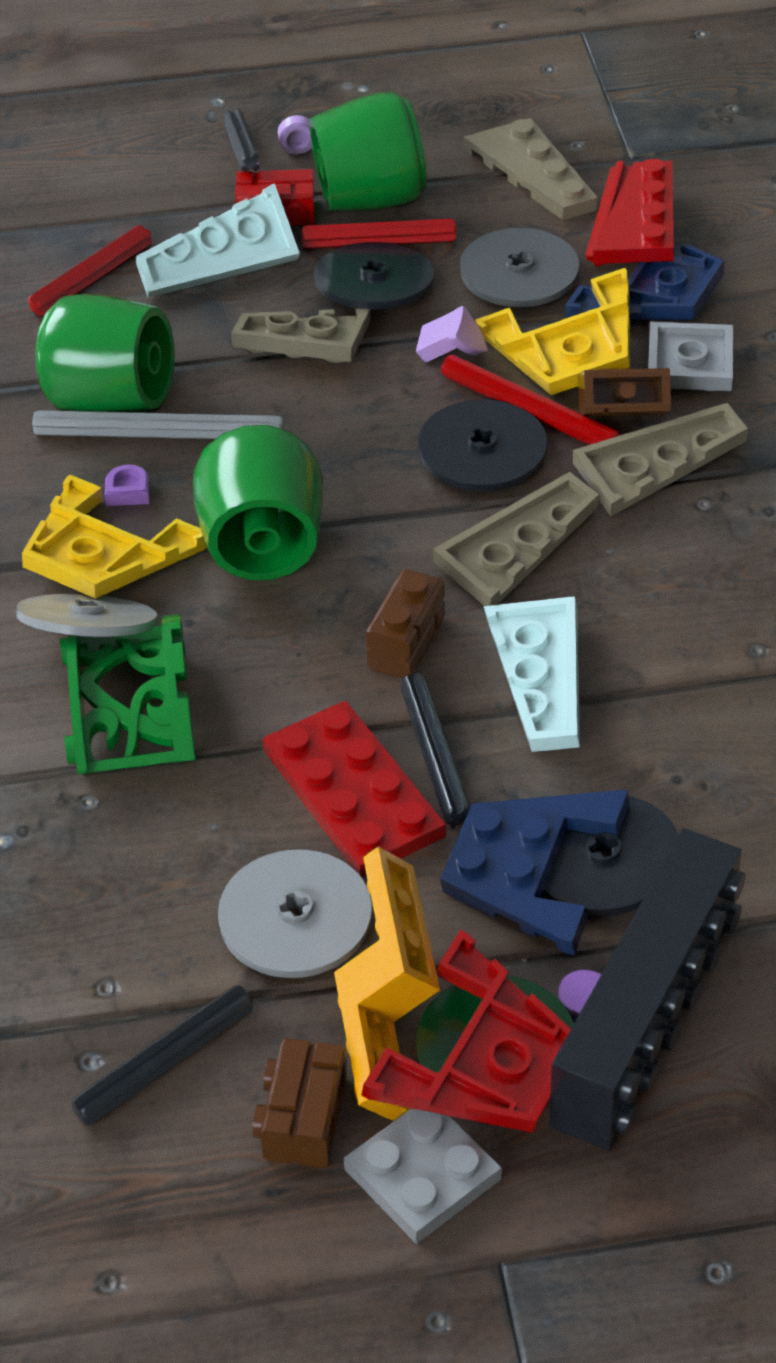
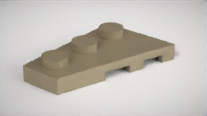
[231,308,370,363]

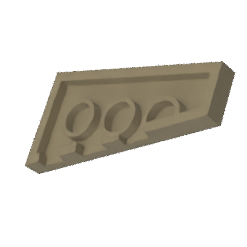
[572,403,748,516]
[433,472,599,606]

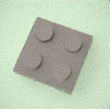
[648,322,733,391]
[344,1108,502,1244]

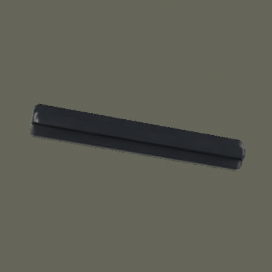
[223,108,260,172]
[401,672,470,826]
[71,985,253,1126]

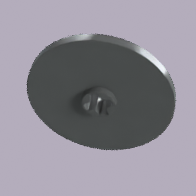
[460,228,579,307]

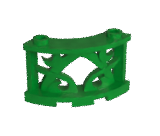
[60,614,196,775]

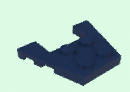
[565,243,724,320]
[440,790,630,955]

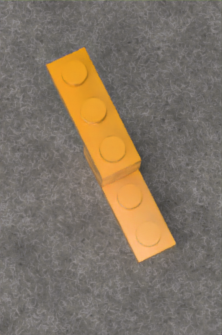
[334,847,440,1121]

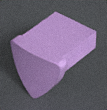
[416,306,487,363]

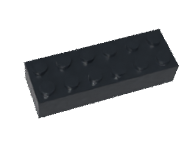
[549,828,746,1152]

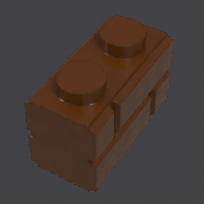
[578,368,671,417]
[366,569,445,678]
[253,1038,348,1168]

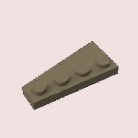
[463,118,598,220]

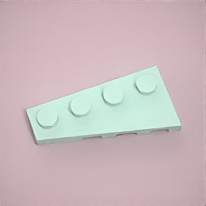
[136,183,299,298]
[484,596,580,752]

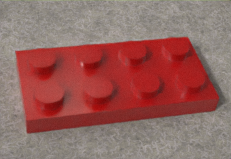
[262,700,446,878]

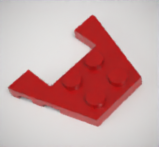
[361,930,571,1133]

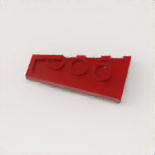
[593,159,674,264]

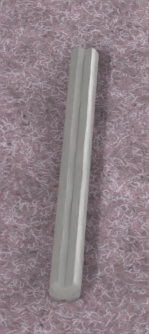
[32,410,284,440]

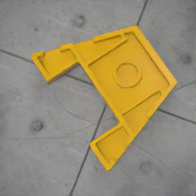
[475,268,630,395]
[22,475,207,599]

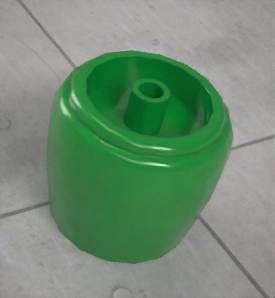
[309,92,427,212]
[35,294,175,412]
[193,425,323,580]

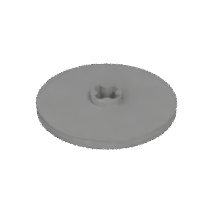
[16,594,157,637]
[218,849,372,978]

